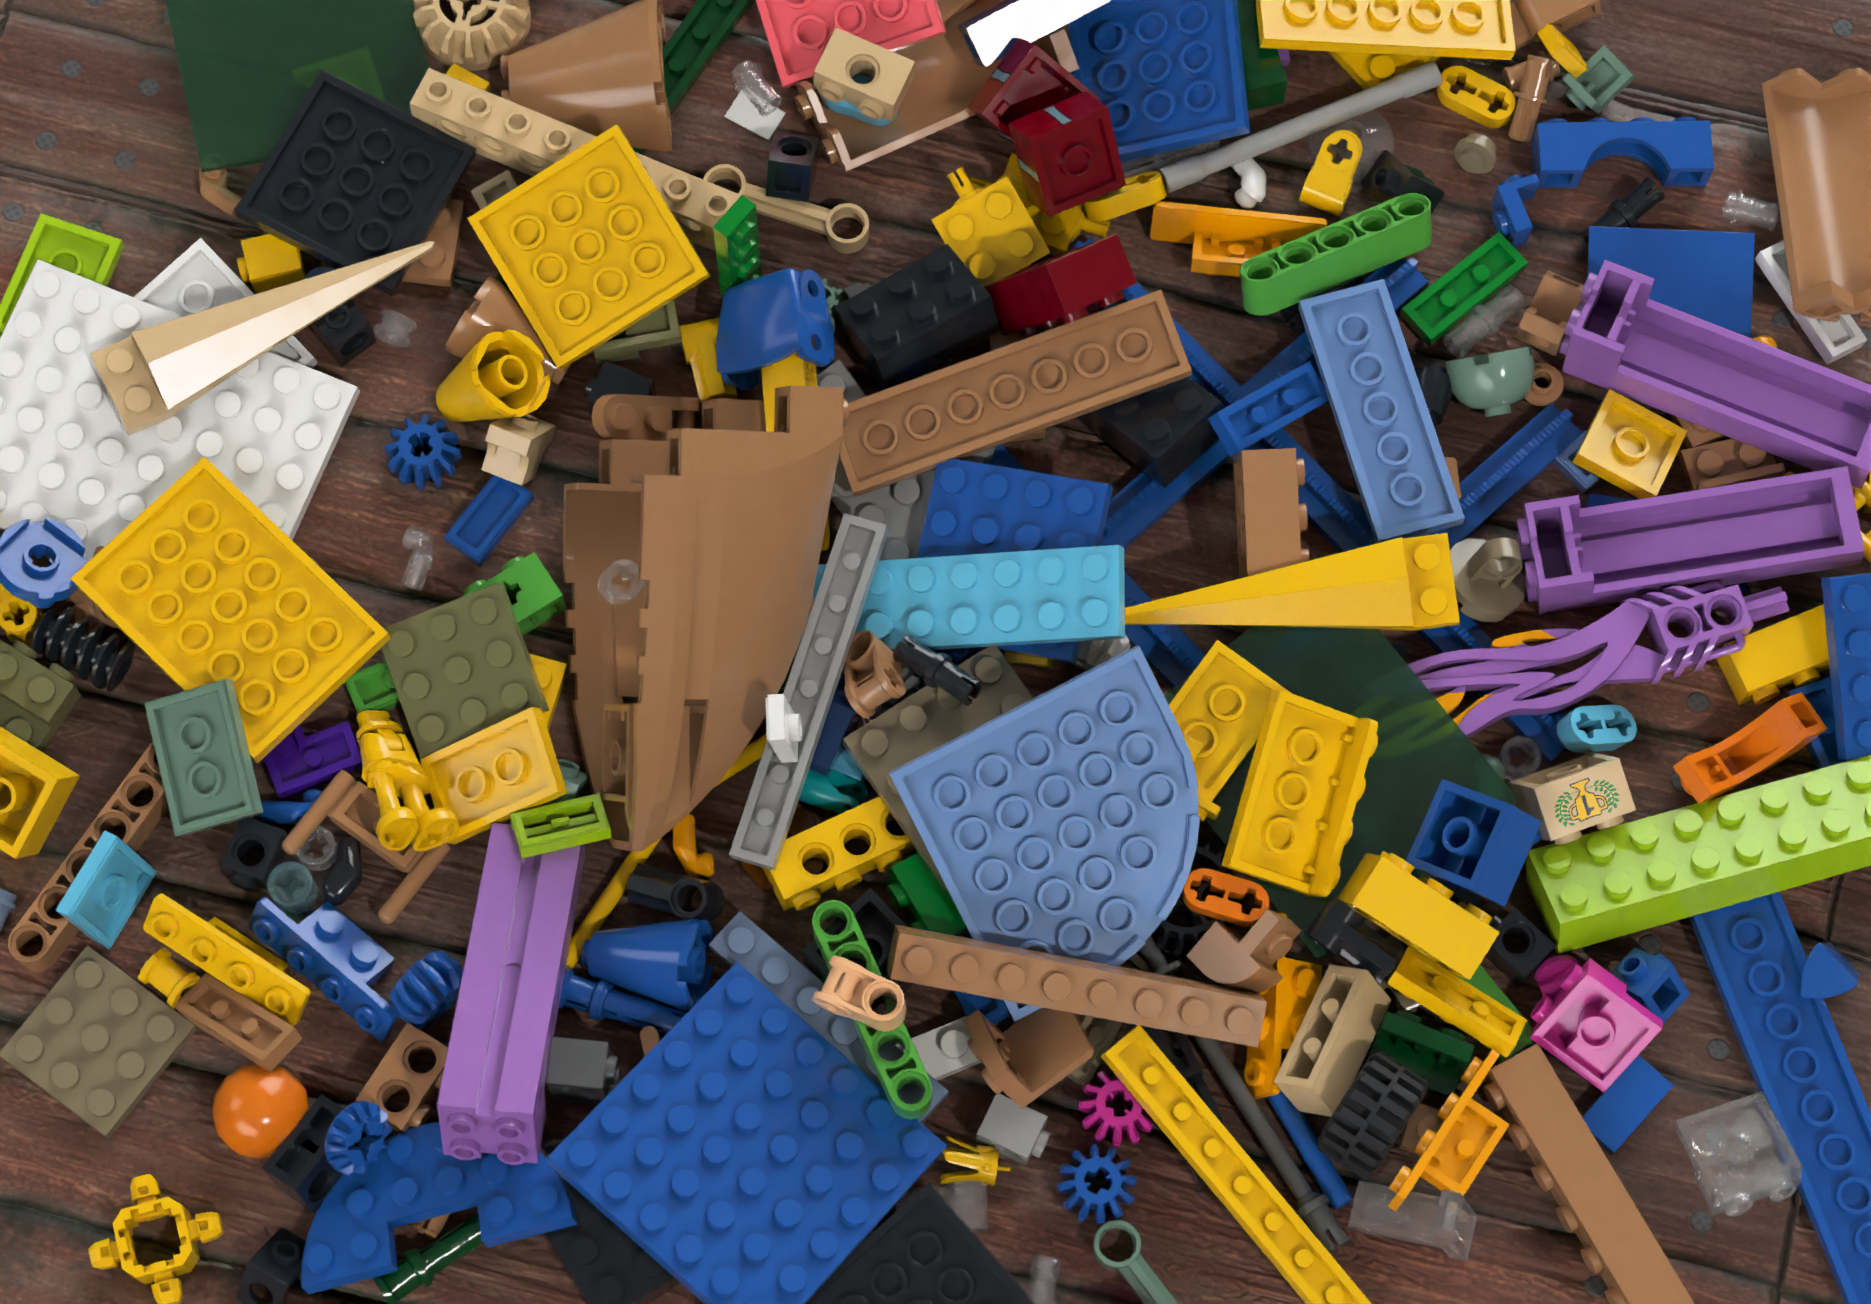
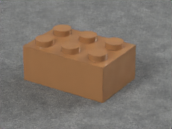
[1233,448,1309,579]

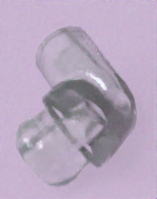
[400,525,434,591]

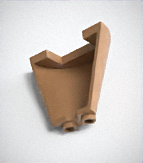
[500,0,673,152]

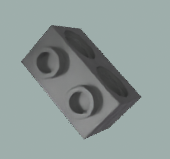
[546,1037,621,1105]

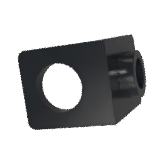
[1361,150,1445,214]
[237,1228,306,1304]

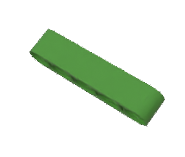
[1240,193,1432,316]
[812,900,932,1120]

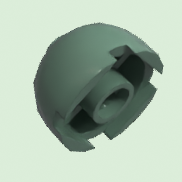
[1445,346,1535,417]

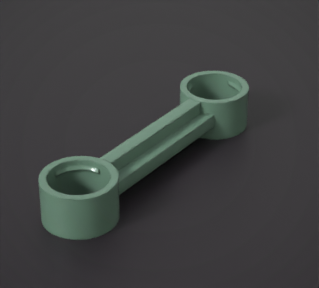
[1093,1220,1178,1304]

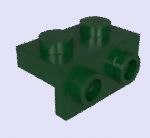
[1366,1010,1475,1098]

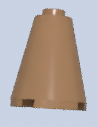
[445,276,572,385]

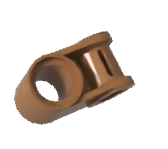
[844,630,906,719]

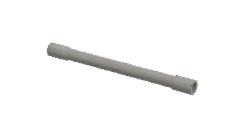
[1158,61,1442,193]

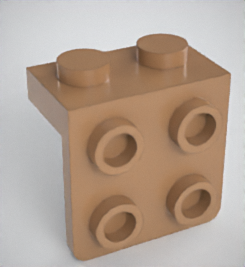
[963,1007,1094,1109]

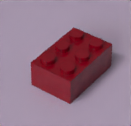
[984,233,1137,338]

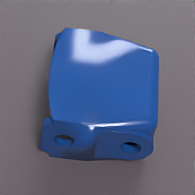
[716,268,835,391]

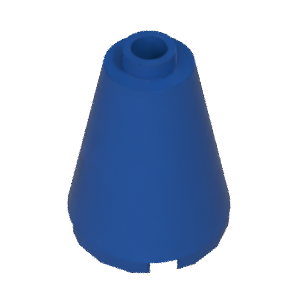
[582,919,714,1011]

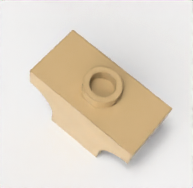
[481,414,556,486]

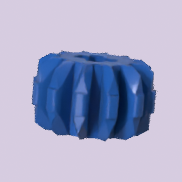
[385,413,461,491]
[389,950,463,1029]
[1057,1144,1137,1225]

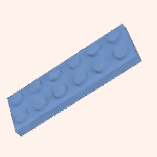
[1298,279,1465,544]

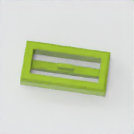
[510,793,611,859]

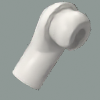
[1231,158,1267,210]

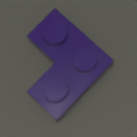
[264,721,362,799]

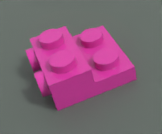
[1530,958,1663,1092]

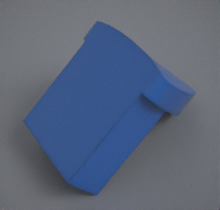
[1801,942,1861,999]

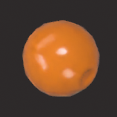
[212,1063,310,1159]

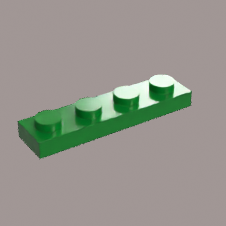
[713,195,762,298]

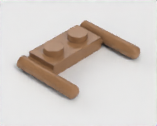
[282,769,450,924]

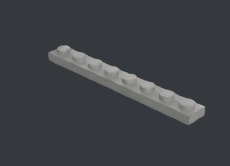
[729,513,889,871]

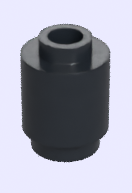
[1415,363,1453,428]

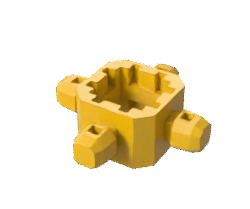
[88,1174,224,1304]

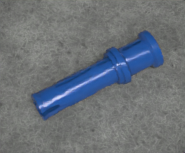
[558,967,688,1035]

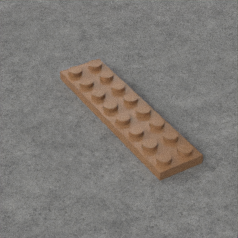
[839,290,1192,497]

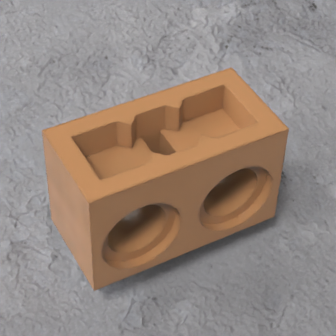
[355,1022,448,1133]

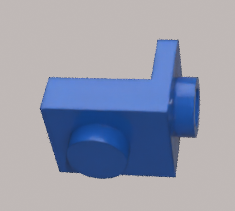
[1491,174,1540,248]

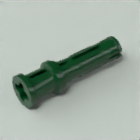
[373,1213,483,1304]

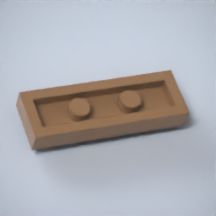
[174,973,302,1072]

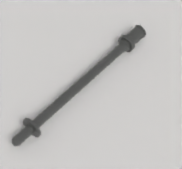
[1139,936,1350,1253]

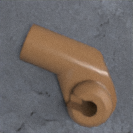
[199,155,242,218]

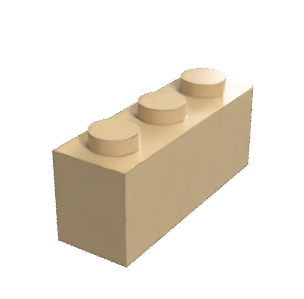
[1274,964,1391,1117]

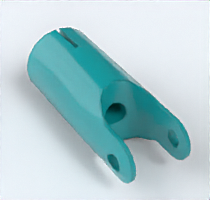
[799,769,868,814]

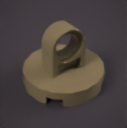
[1450,537,1526,622]

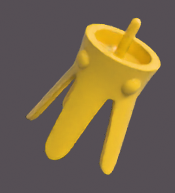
[939,1135,1011,1186]

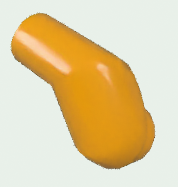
[672,814,714,879]

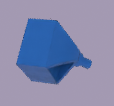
[1406,779,1542,907]

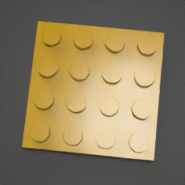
[467,124,710,370]

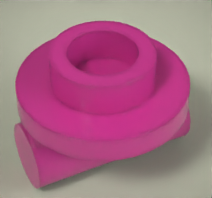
[1535,955,1580,999]

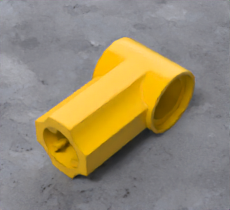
[679,317,737,407]

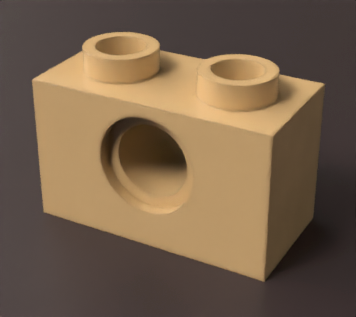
[814,27,915,122]

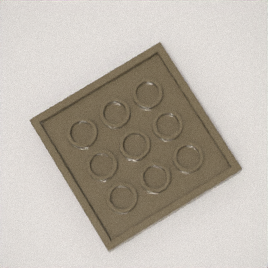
[843,646,1033,891]

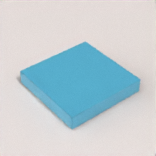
[56,831,157,950]

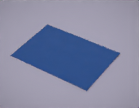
[1587,226,1755,338]

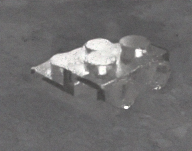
[1675,1091,1802,1217]

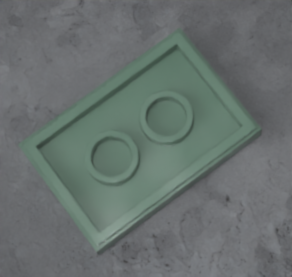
[144,679,264,836]

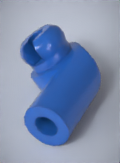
[258,789,323,825]

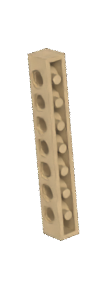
[410,68,747,251]

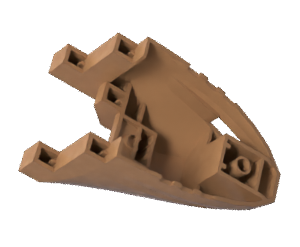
[563,385,849,851]

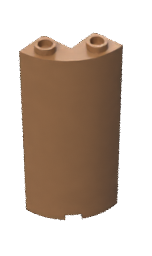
[794,0,1080,172]
[1762,68,1871,322]

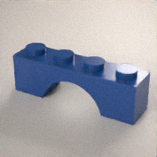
[1531,117,1714,188]

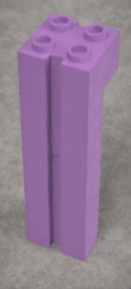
[1559,260,1871,489]
[1517,466,1865,615]
[437,823,585,1165]

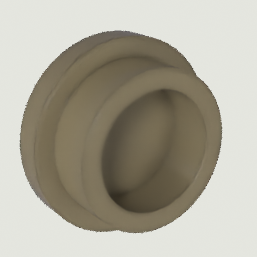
[1454,133,1496,174]

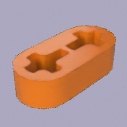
[1182,868,1269,927]

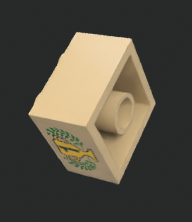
[1509,752,1636,845]

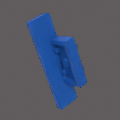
[248,897,399,1042]

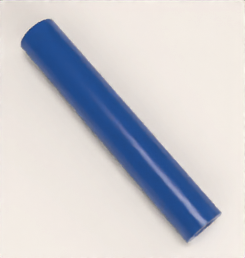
[1267,1090,1354,1211]

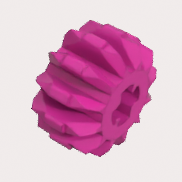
[1078,1071,1153,1148]

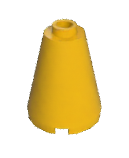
[436,330,550,422]

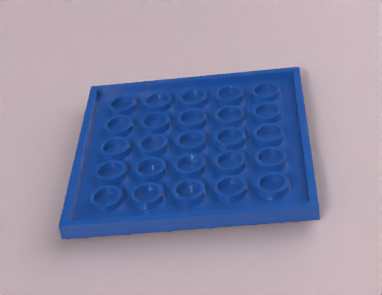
[546,962,947,1304]

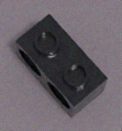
[262,1094,367,1214]

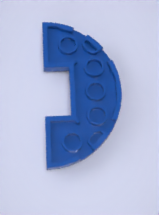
[301,1122,578,1294]

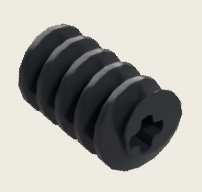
[31,607,136,692]

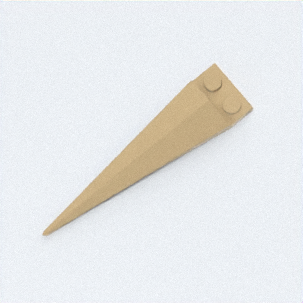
[90,241,435,436]

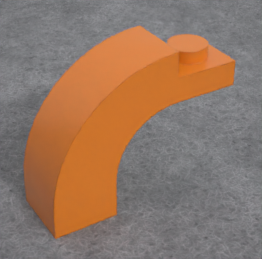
[1673,692,1828,804]

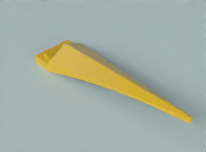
[1125,533,1460,631]

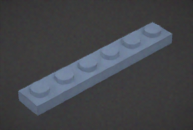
[709,911,949,1124]

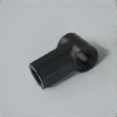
[626,863,725,921]
[1304,895,1403,984]

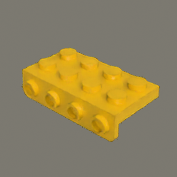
[1221,689,1378,897]

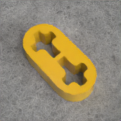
[1436,65,1516,129]
[1084,171,1167,222]

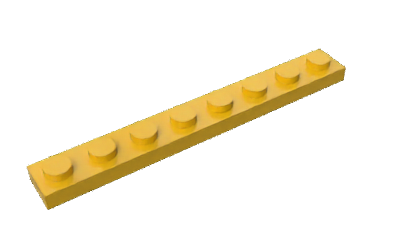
[1101,1025,1371,1304]

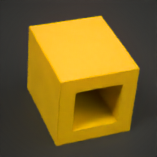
[237,234,306,294]

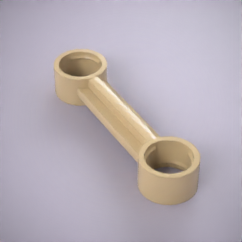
[703,164,869,254]

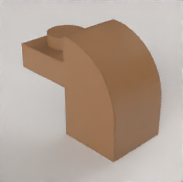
[1516,270,1584,356]
[1187,909,1301,993]

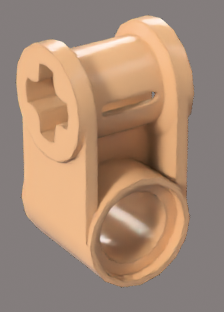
[812,956,907,1032]

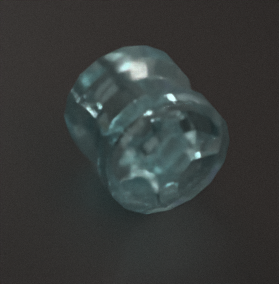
[267,861,318,915]

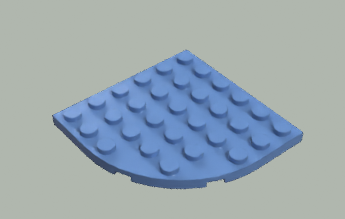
[888,646,1200,1022]

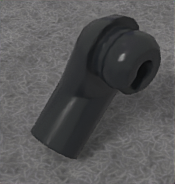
[321,837,362,906]

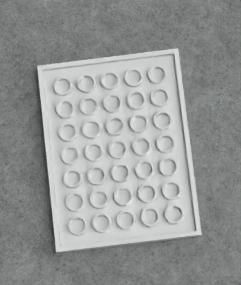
[0,260,360,563]

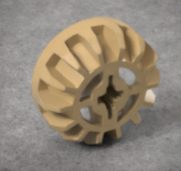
[413,0,531,71]

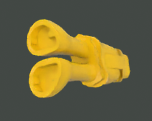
[356,710,460,852]

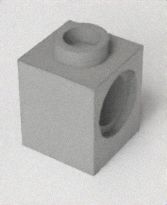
[976,1093,1051,1166]

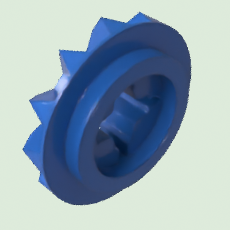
[325,1101,393,1176]

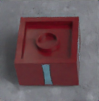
[967,38,1099,145]
[1008,91,1126,217]

